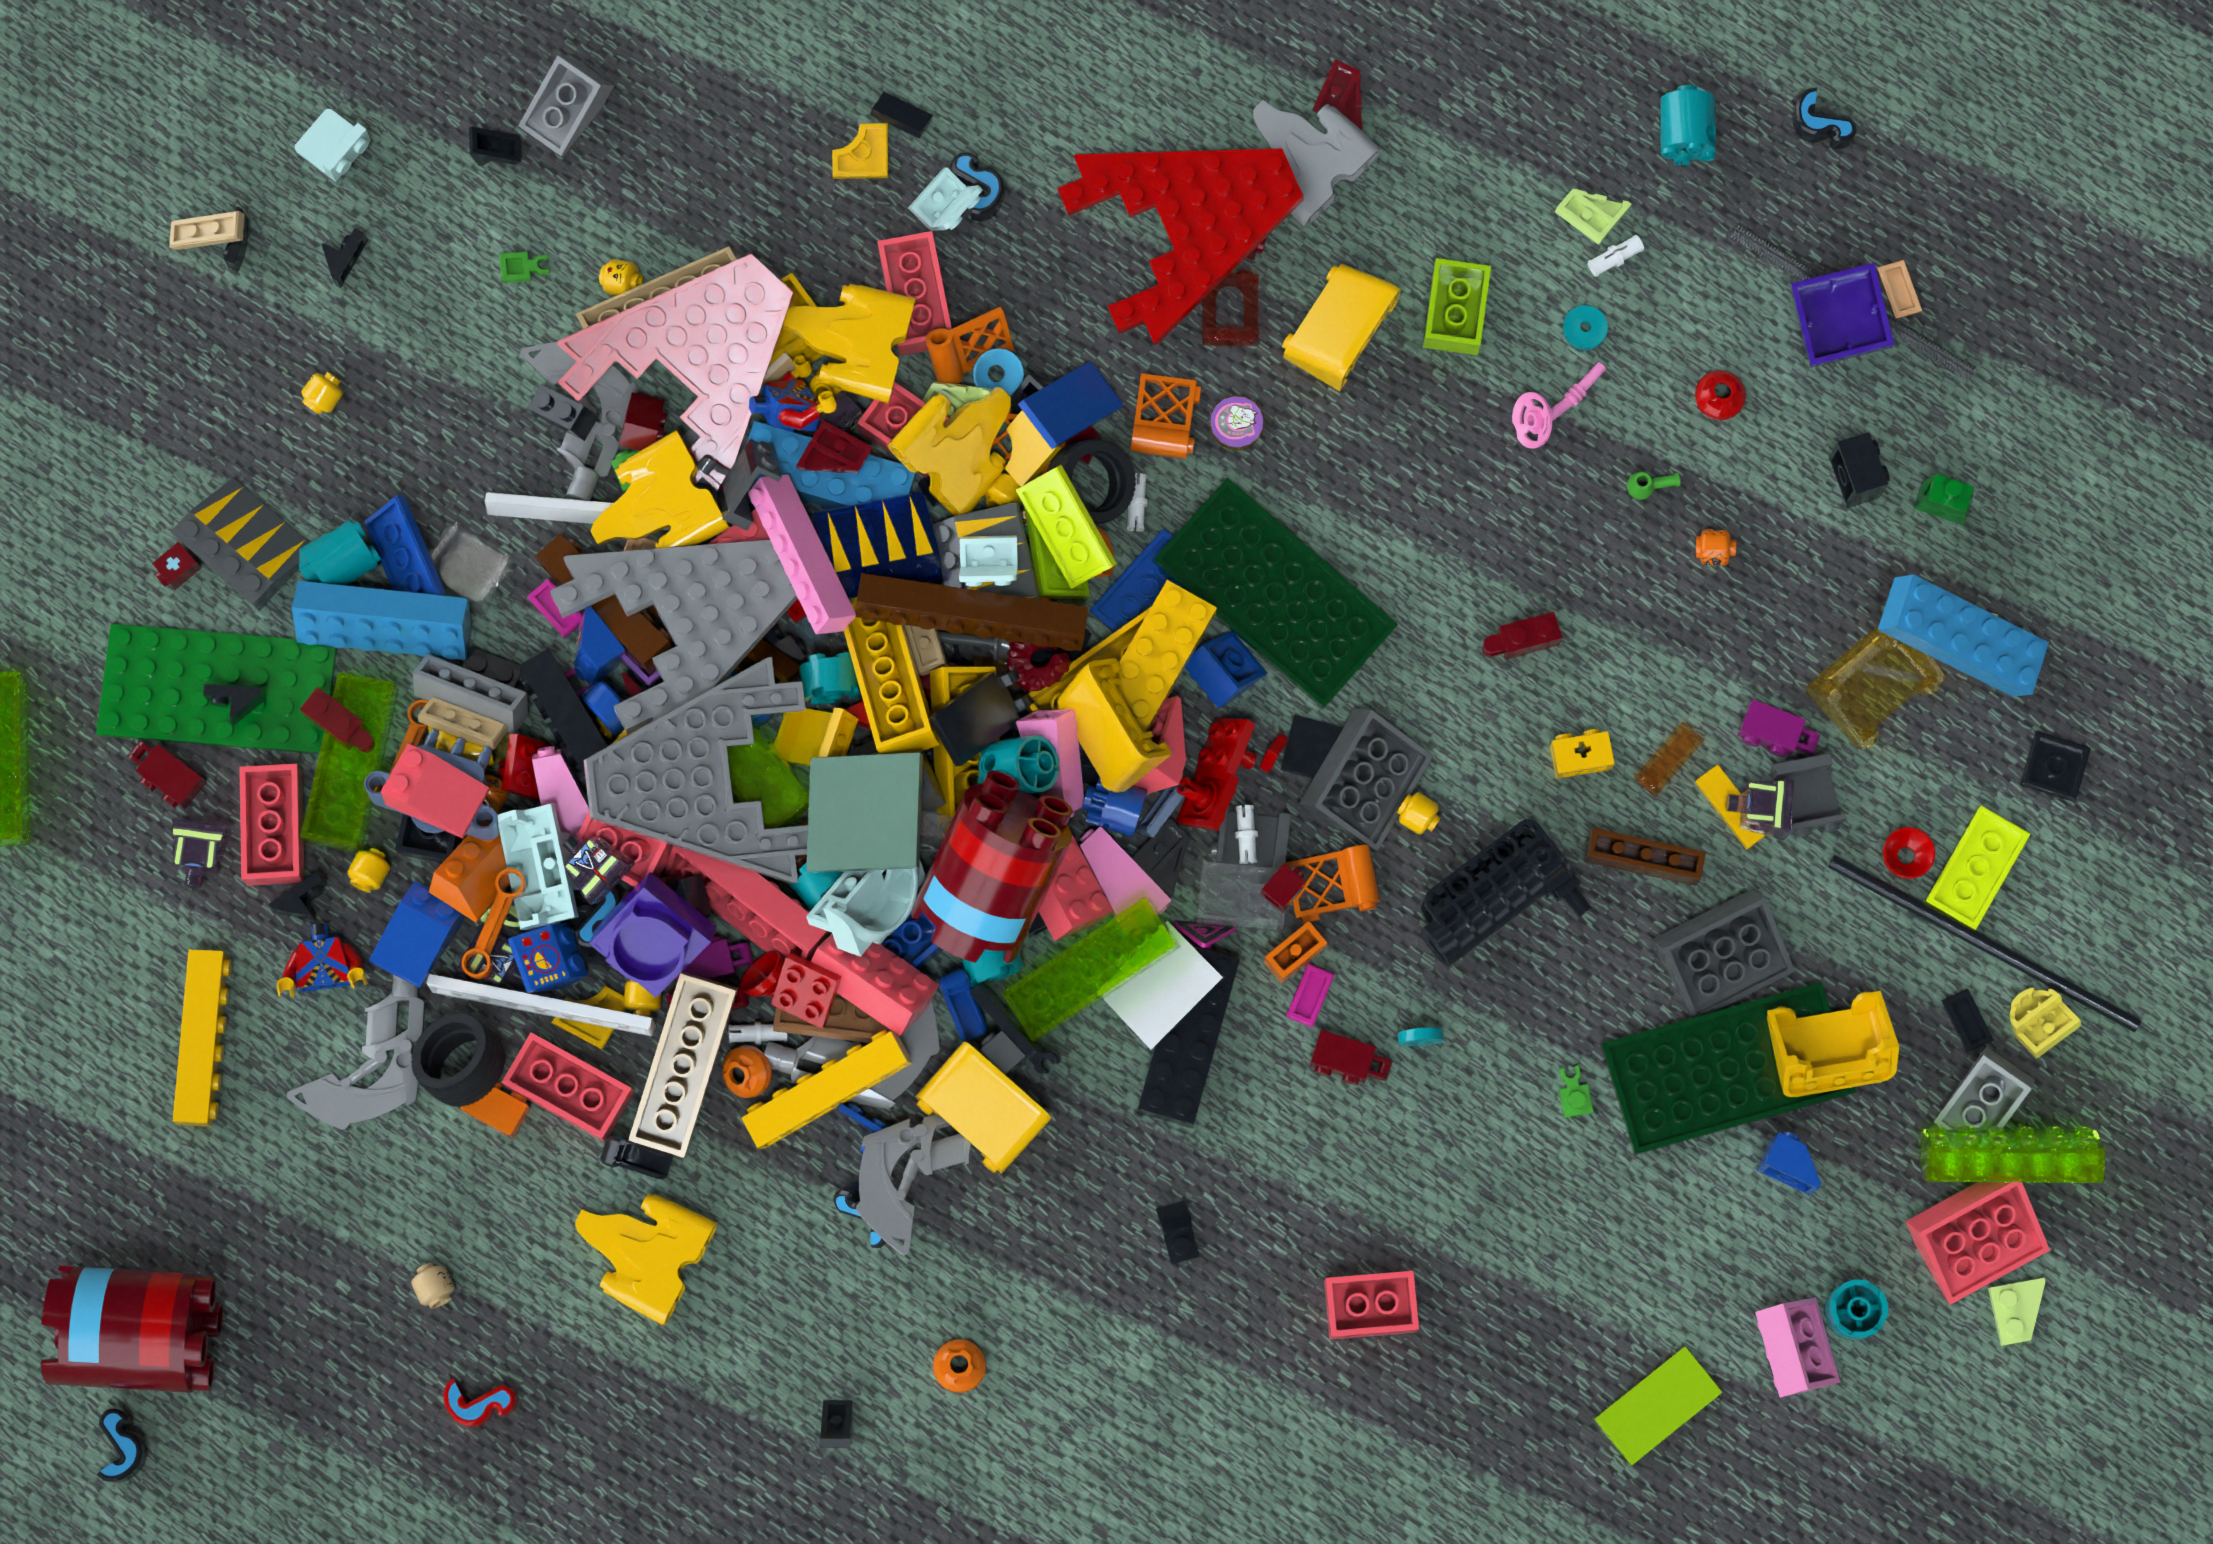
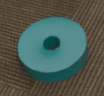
[1563,305,1608,351]
[1397,1027,1445,1047]

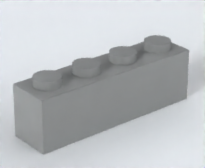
[412,654,528,734]

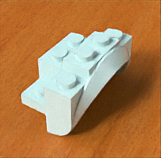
[497,804,581,930]
[806,861,926,957]

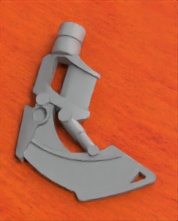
[520,342,638,501]
[287,975,424,1130]
[764,1001,940,1109]
[856,1114,971,1255]

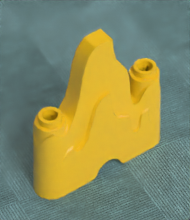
[781,284,916,403]
[888,387,1011,516]
[591,430,730,548]
[575,1193,718,1326]

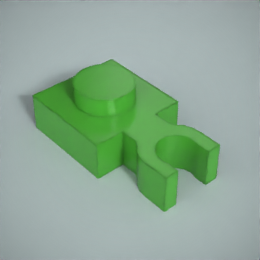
[499,252,549,283]
[1558,1065,1593,1119]

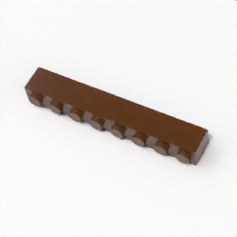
[855,573,1088,651]

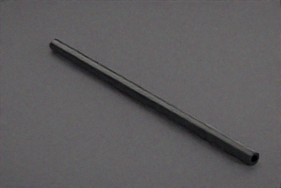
[1828,855,2141,1033]

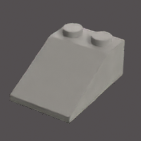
[518,55,615,156]
[1934,1046,2035,1156]

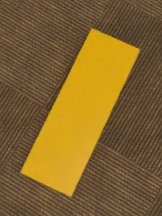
[1694,765,1770,850]

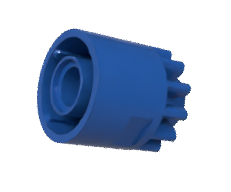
[1082,777,1147,837]

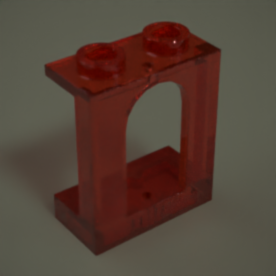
[1202,271,1259,346]

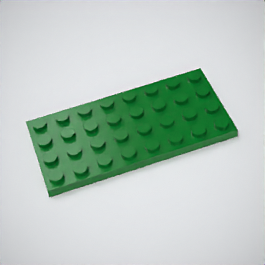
[96,624,337,755]

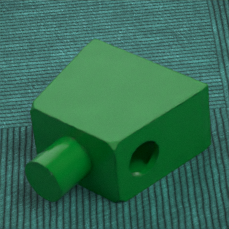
[1914,474,1974,525]

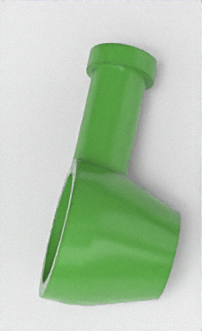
[1627,471,1680,500]

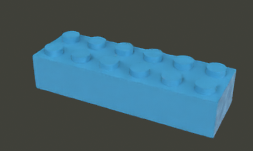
[747,421,916,529]
[1878,574,2049,697]
[291,581,472,660]

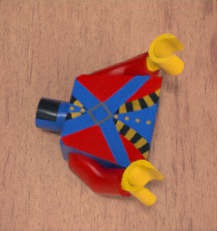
[749,355,837,431]
[276,923,368,997]

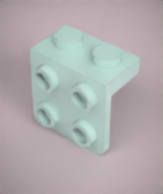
[295,109,371,182]
[908,167,983,231]
[959,535,1018,586]

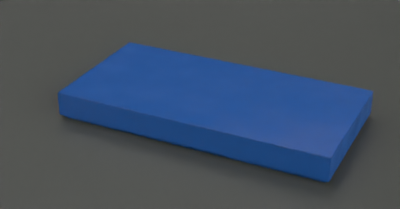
[1018,361,1124,449]
[364,495,447,596]
[1089,529,1182,632]

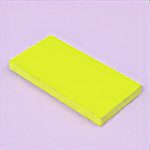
[1016,465,1117,589]
[1925,805,2031,930]

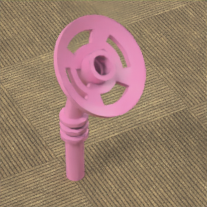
[1512,362,1606,448]

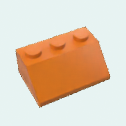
[429,820,510,923]

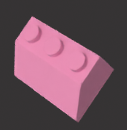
[1755,1297,1840,1398]

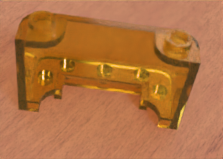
[1806,625,1946,750]

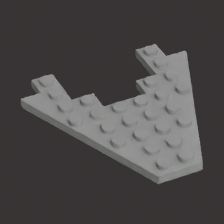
[550,540,798,734]
[584,657,808,884]

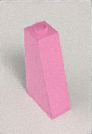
[1016,709,1084,818]
[532,746,589,855]
[1080,826,1172,943]

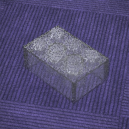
[1197,861,1285,932]

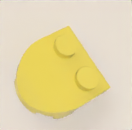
[2010,988,2081,1059]

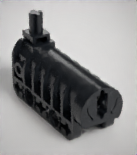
[1420,819,1592,967]

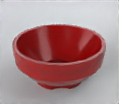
[1695,370,1746,420]
[1882,827,1935,879]
[740,951,785,997]

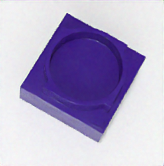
[1790,263,1894,368]
[589,872,717,997]

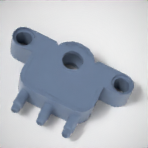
[364,729,500,841]

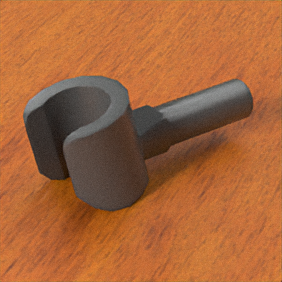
[697,455,730,476]

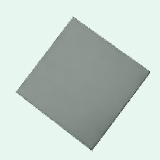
[806,752,923,873]

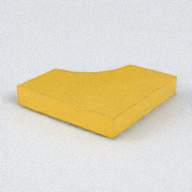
[832,123,888,179]
[1005,411,1062,487]
[551,986,626,1051]

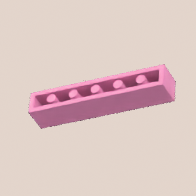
[748,474,856,634]

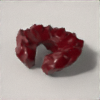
[1007,641,1071,691]

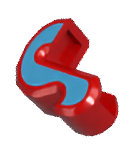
[443,1378,518,1428]

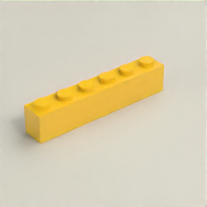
[172,949,232,1127]
[742,1030,913,1149]

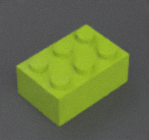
[1422,258,1491,355]

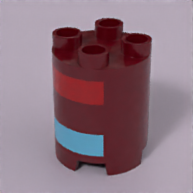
[911,770,1073,963]
[41,1265,223,1393]

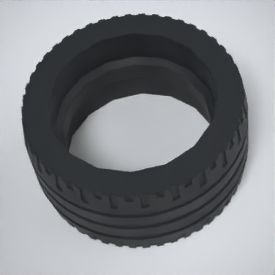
[1046,440,1136,525]
[411,1013,506,1107]

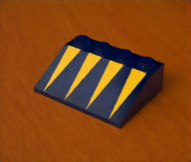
[813,492,943,598]

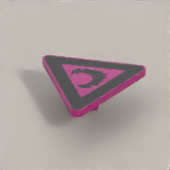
[1173,920,1237,950]

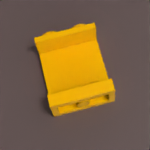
[771,707,858,766]

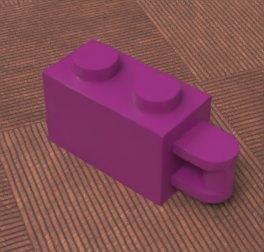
[1737,699,1820,757]
[676,937,754,982]

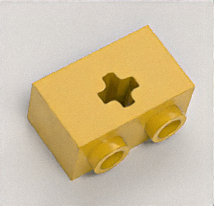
[1550,729,1615,779]

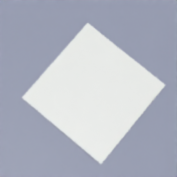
[1098,921,1223,1049]

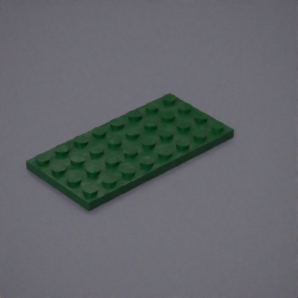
[1153,478,1398,709]
[1600,982,1857,1156]

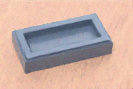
[1136,786,1184,838]

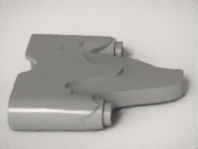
[1253,100,1382,228]

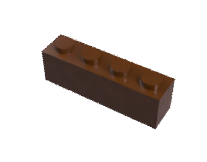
[1584,828,1706,886]

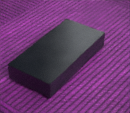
[870,92,933,139]
[1941,989,1994,1053]

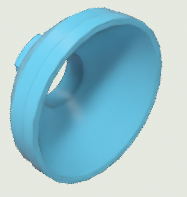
[973,348,1024,397]

